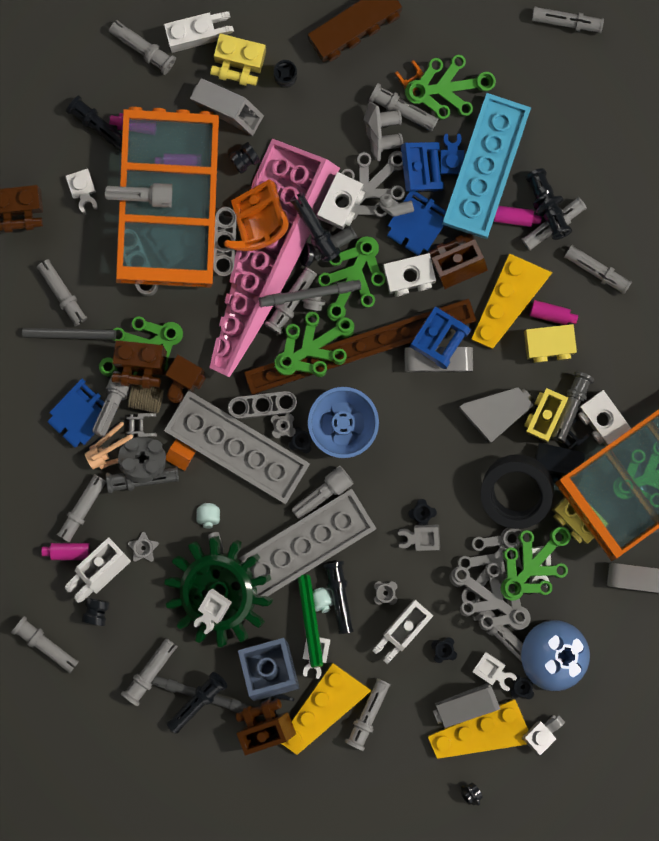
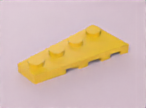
[471,253,553,349]
[281,663,372,755]
[428,699,529,759]

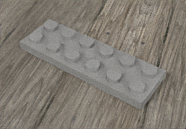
[164,390,310,504]
[238,489,376,597]

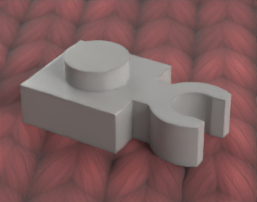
[398,525,440,551]

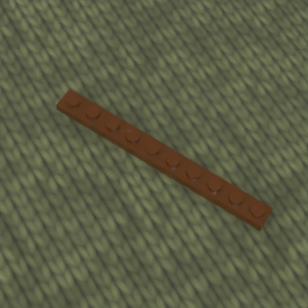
[244,299,476,395]

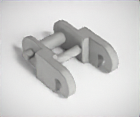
[126,413,157,437]

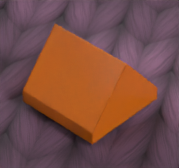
[166,439,197,471]

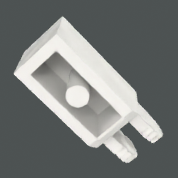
[164,12,234,53]
[65,537,131,603]
[372,599,433,664]

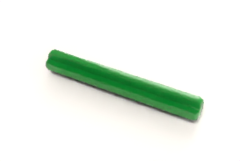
[298,574,323,668]

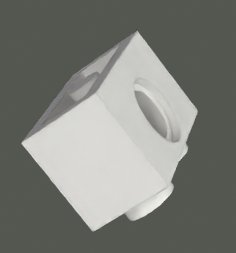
[317,172,365,230]
[383,253,436,297]
[578,390,632,446]

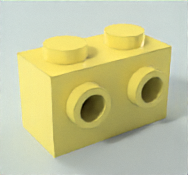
[524,324,577,363]
[524,388,568,443]
[552,497,608,544]

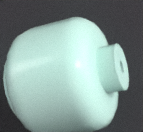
[196,503,220,529]
[313,587,334,613]

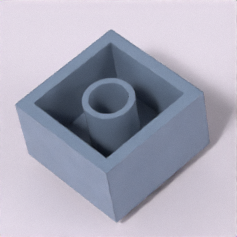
[238,638,299,701]

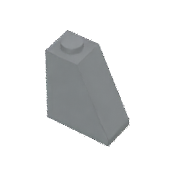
[190,78,264,136]
[458,387,533,443]
[433,683,500,728]

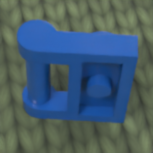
[401,142,444,192]
[410,306,471,369]

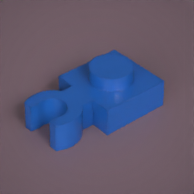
[440,134,464,175]

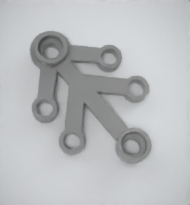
[337,151,405,220]
[458,527,524,606]
[449,563,531,630]

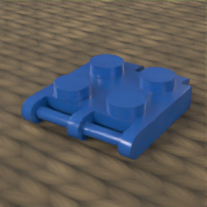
[387,191,446,256]
[48,378,117,448]

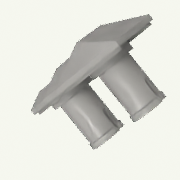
[363,102,403,161]

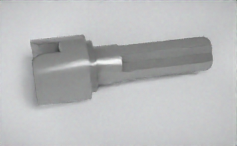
[105,183,172,208]
[92,371,132,437]
[292,466,354,519]

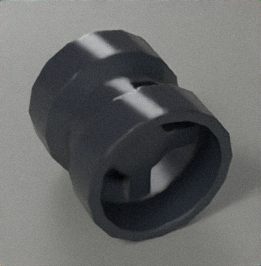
[274,60,297,88]
[228,142,261,174]
[82,598,110,626]

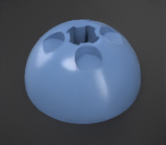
[308,387,379,458]
[521,620,590,691]

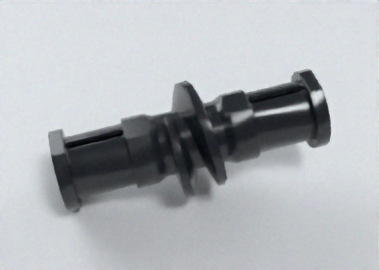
[526,168,572,240]

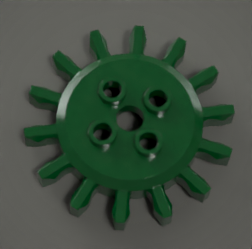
[164,536,273,647]

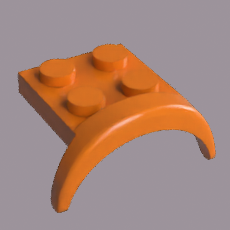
[224,179,289,251]

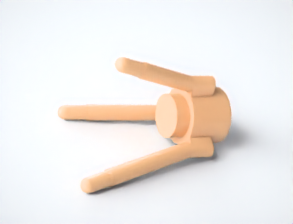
[84,422,133,470]

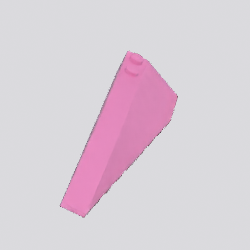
[209,139,340,377]

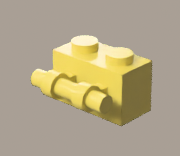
[210,34,266,86]

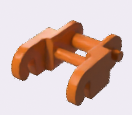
[395,60,424,96]

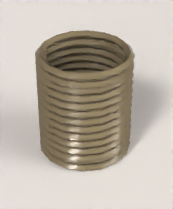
[128,385,163,413]

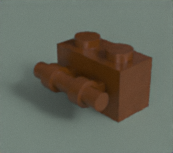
[0,185,43,233]
[428,234,488,289]
[112,340,167,389]
[166,354,206,403]
[236,699,296,756]

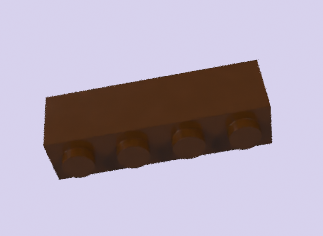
[308,0,402,63]

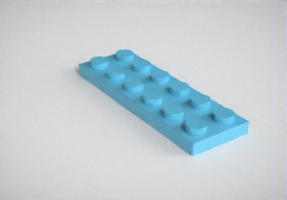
[442,93,531,239]

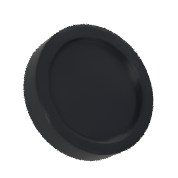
[300,243,314,267]

